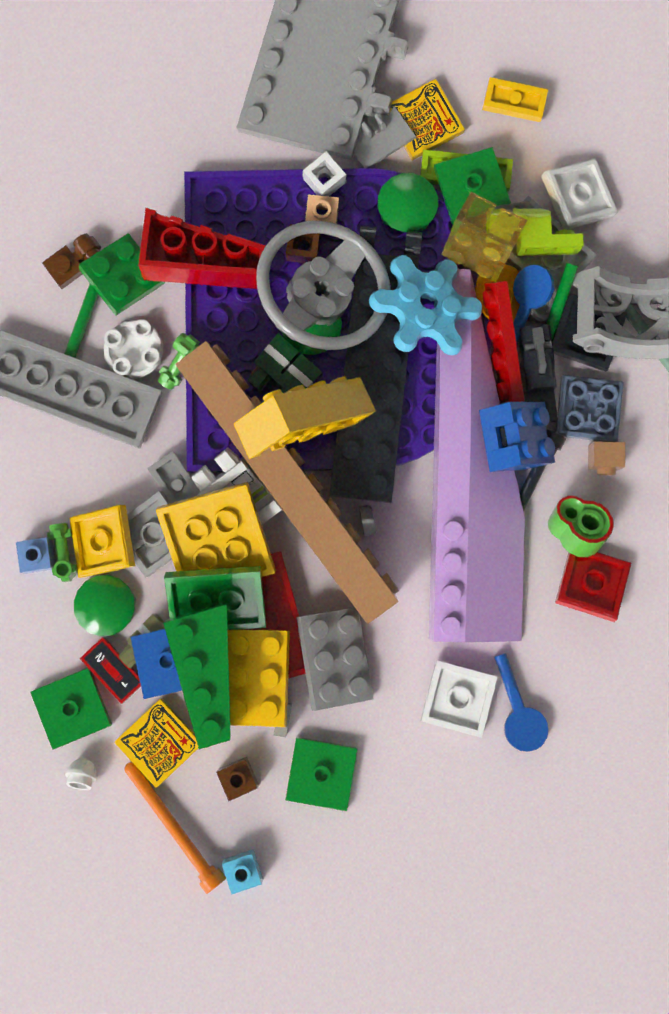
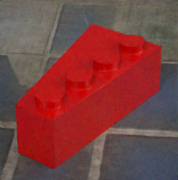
[138,208,266,289]

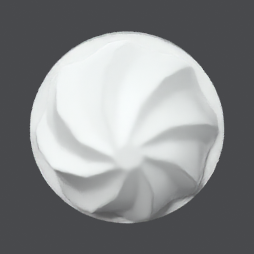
[65,758,97,790]

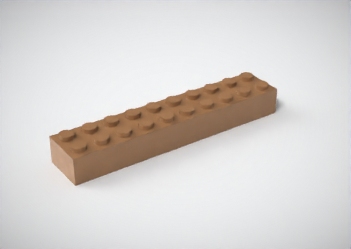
[175,341,399,624]

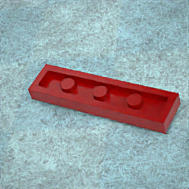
[483,281,524,404]

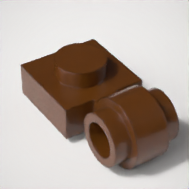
[42,233,101,289]

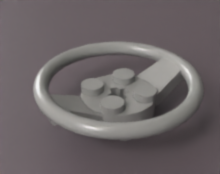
[256,221,391,350]

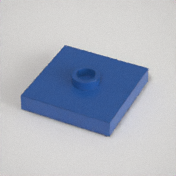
[130,629,182,699]

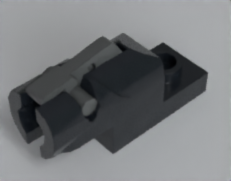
[519,324,558,423]

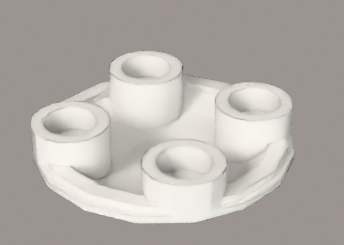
[104,320,164,379]

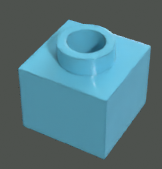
[222,849,263,895]

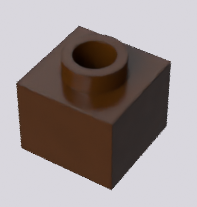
[286,224,321,263]
[216,757,259,801]

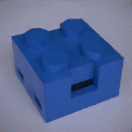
[479,402,555,472]

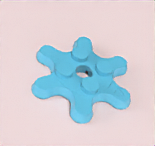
[369,255,482,356]

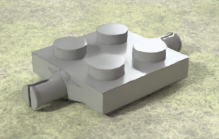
[127,491,172,578]

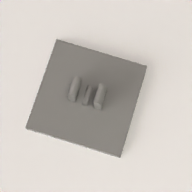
[354,91,416,168]

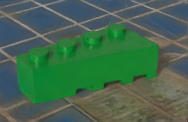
[163,603,231,750]

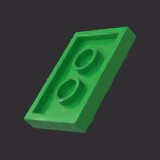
[164,566,266,630]

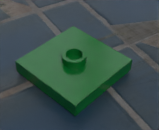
[434,147,511,224]
[30,668,112,750]
[285,737,358,811]

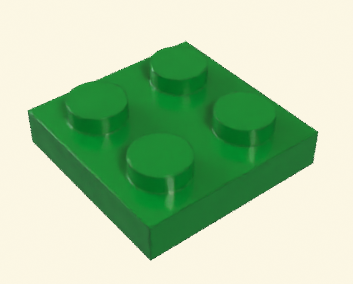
[79,233,165,316]

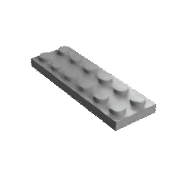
[0,330,162,449]

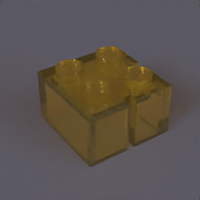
[441,192,527,282]

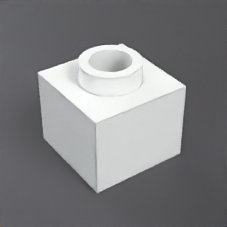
[303,151,346,196]

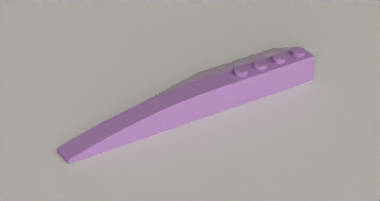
[429,269,525,642]

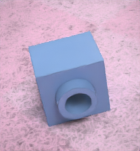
[16,537,55,574]

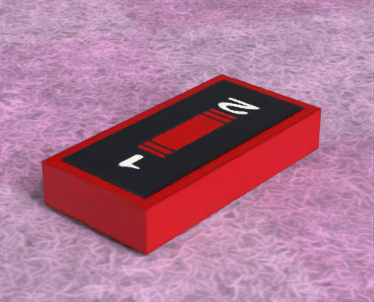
[79,637,141,704]

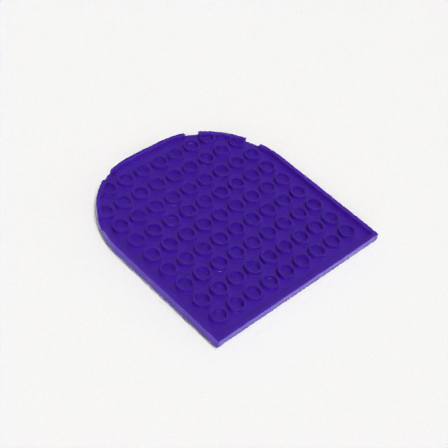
[184,168,491,473]

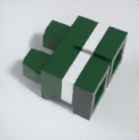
[248,334,323,393]

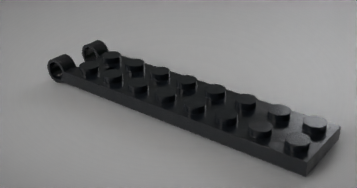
[330,225,422,503]

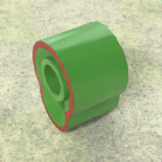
[548,495,614,557]

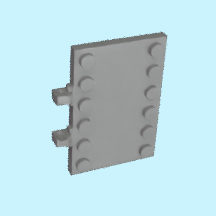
[237,0,408,160]

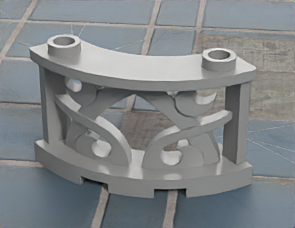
[573,266,669,359]

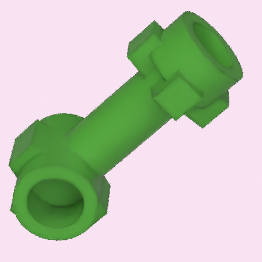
[158,333,200,389]
[47,523,78,582]

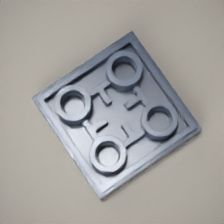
[555,375,624,442]

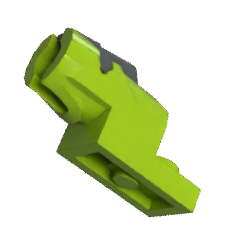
[485,201,584,256]

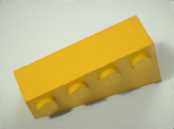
[234,376,376,459]

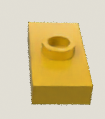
[482,77,548,122]

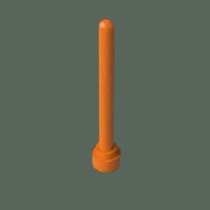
[124,762,226,894]

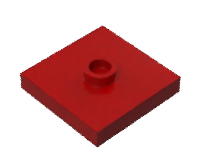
[555,552,631,622]

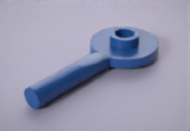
[513,265,554,345]
[495,653,548,752]

